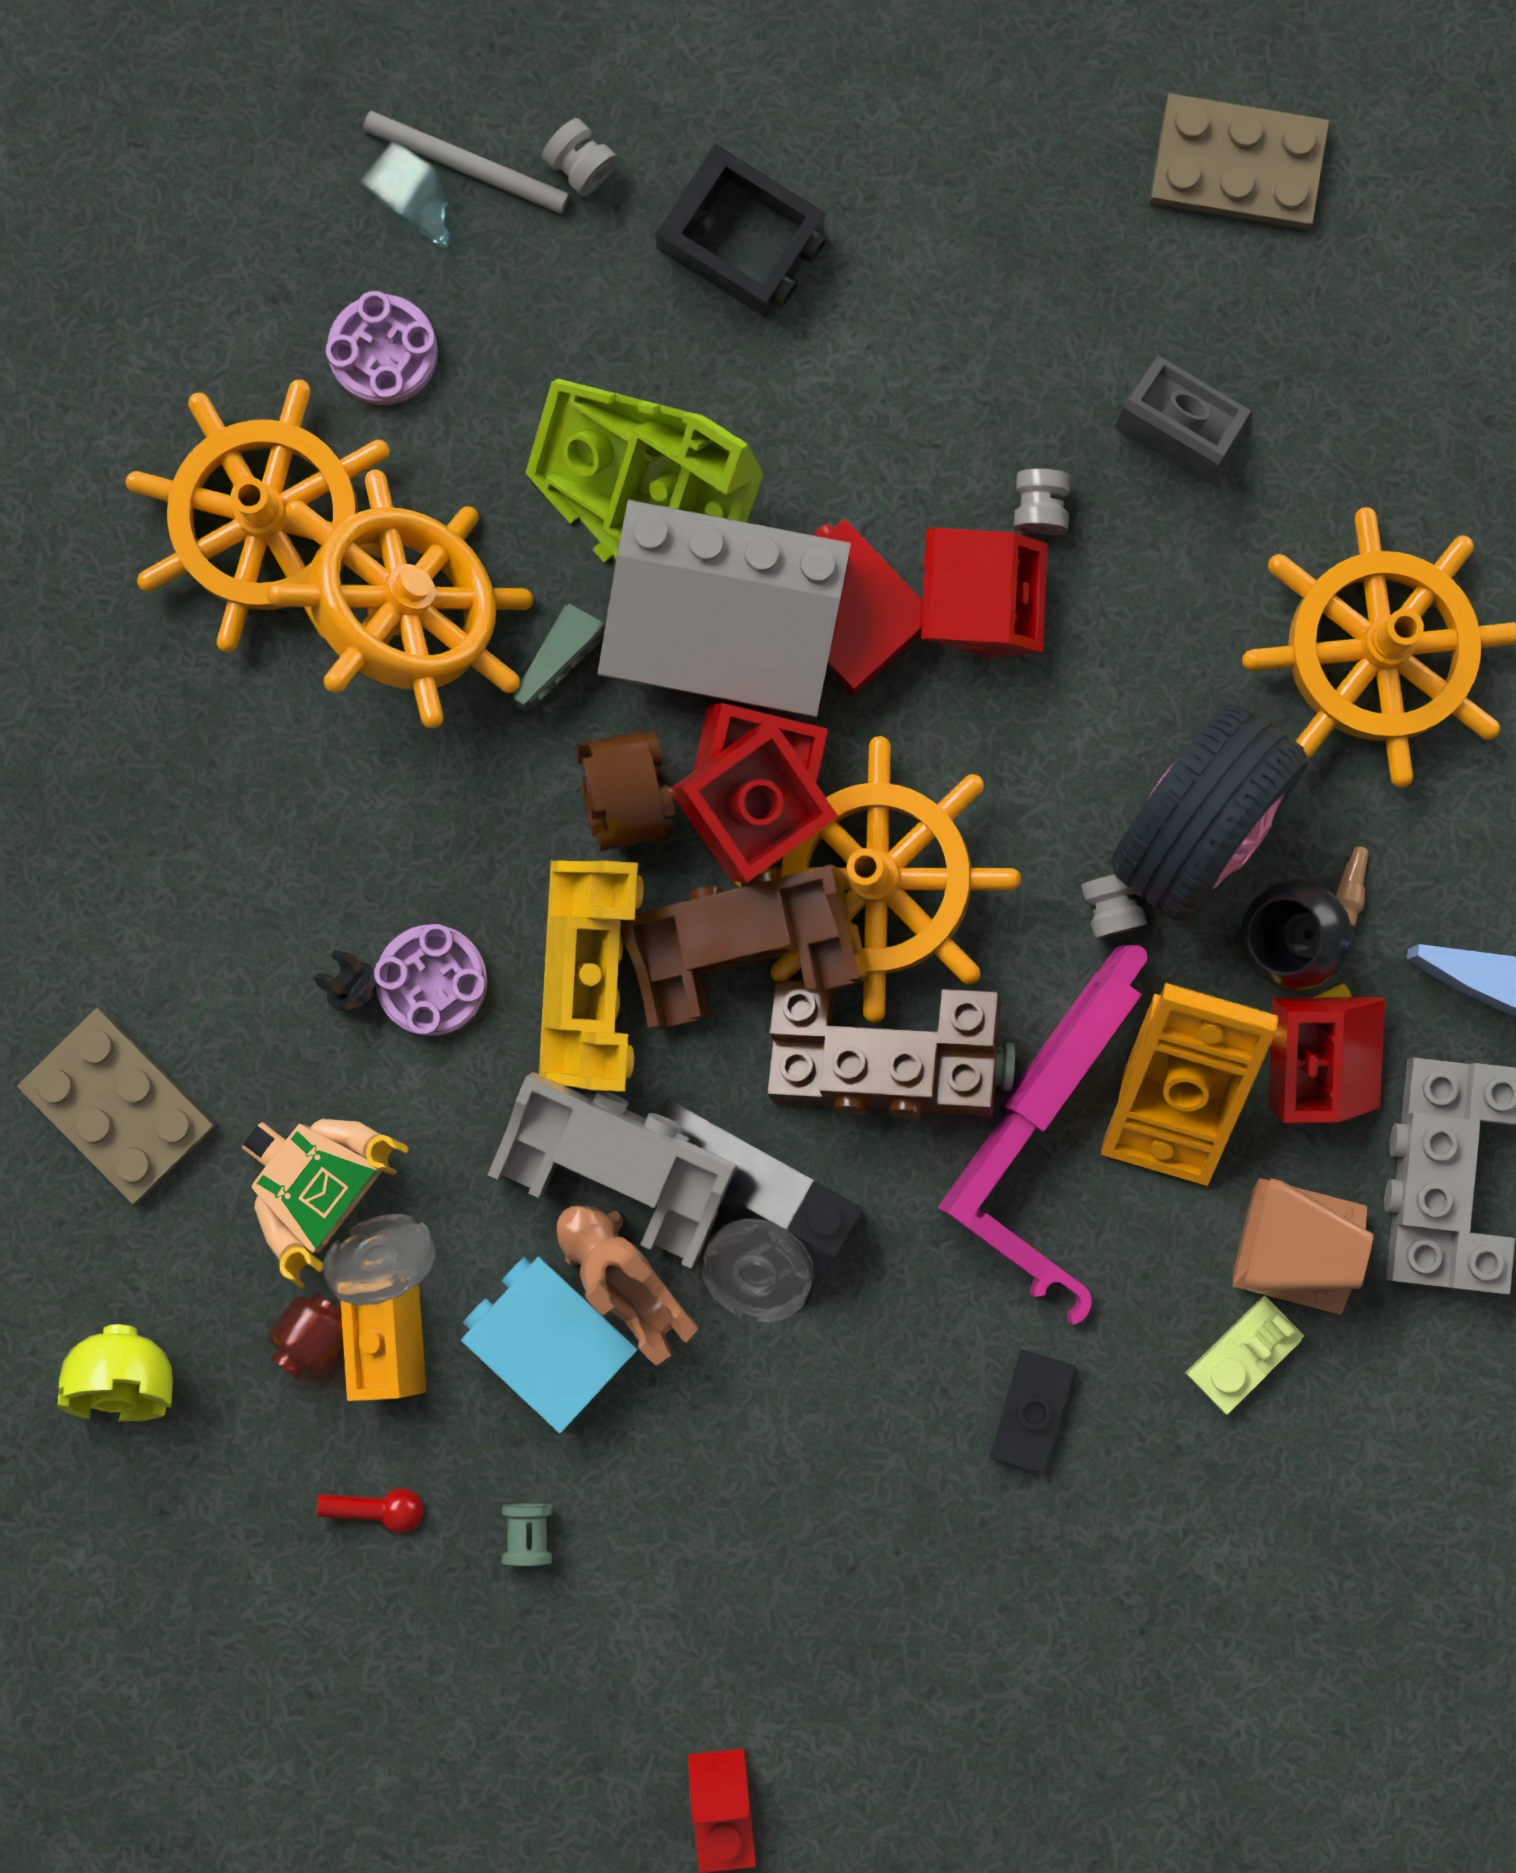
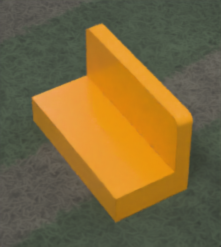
[340,1281,426,1401]

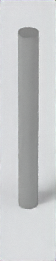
[363,111,570,214]

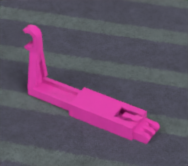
[937,945,1147,1325]

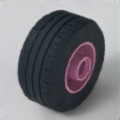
[1111,704,1308,922]

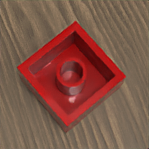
[668,722,838,883]

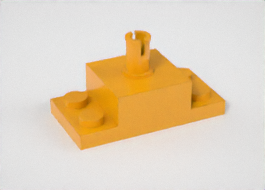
[1100,983,1278,1186]

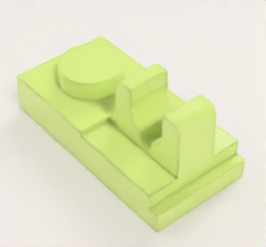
[1185,1295,1304,1415]

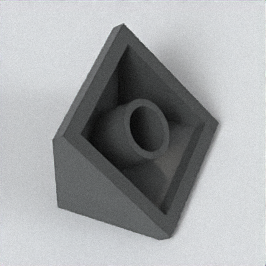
[1114,355,1251,482]

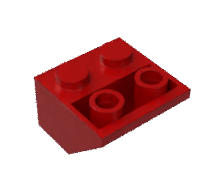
[921,528,1048,658]
[1268,997,1385,1123]

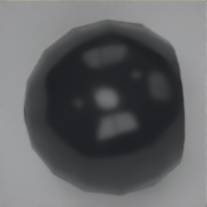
[1240,879,1353,991]

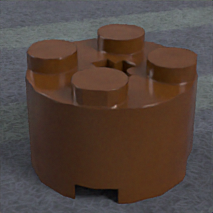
[575,730,675,853]

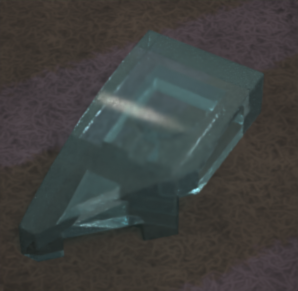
[360,140,450,248]

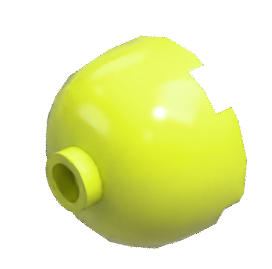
[58,1325,173,1421]

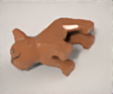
[556,1205,698,1366]

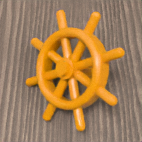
[126,379,390,653]
[267,469,534,729]
[1242,507,1516,788]
[735,736,1022,1023]

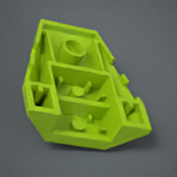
[525,379,763,563]

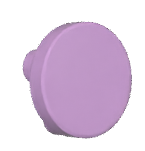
[326,291,438,405]
[374,924,488,1036]

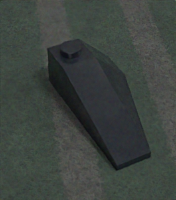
[658,1099,863,1305]

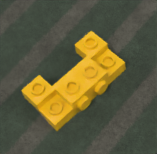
[539,860,644,1091]

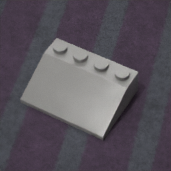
[598,500,851,718]

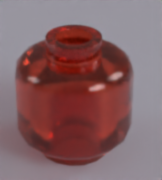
[267,1293,344,1380]

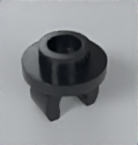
[314,950,376,1011]

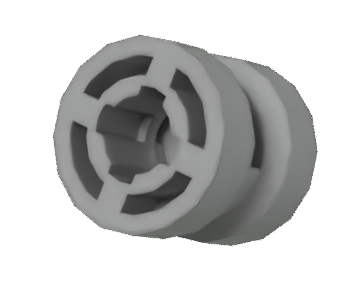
[542,118,618,197]
[1013,469,1071,535]
[1081,874,1148,939]

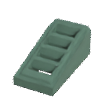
[513,603,606,712]

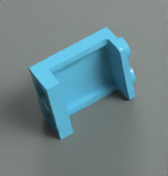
[461,1256,639,1433]

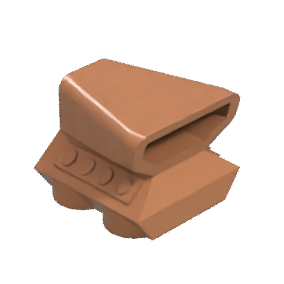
[1232,1178,1373,1315]

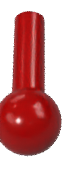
[316,1488,424,1534]

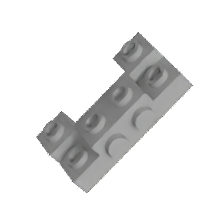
[1384,1058,1516,1294]
[488,1072,737,1268]

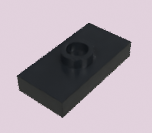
[989,1349,1076,1475]

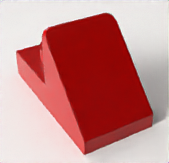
[688,1748,756,1873]

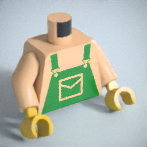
[242,1119,408,1288]

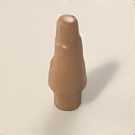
[1335,847,1369,929]

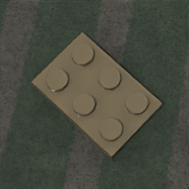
[1149,93,1329,230]
[17,1008,216,1205]

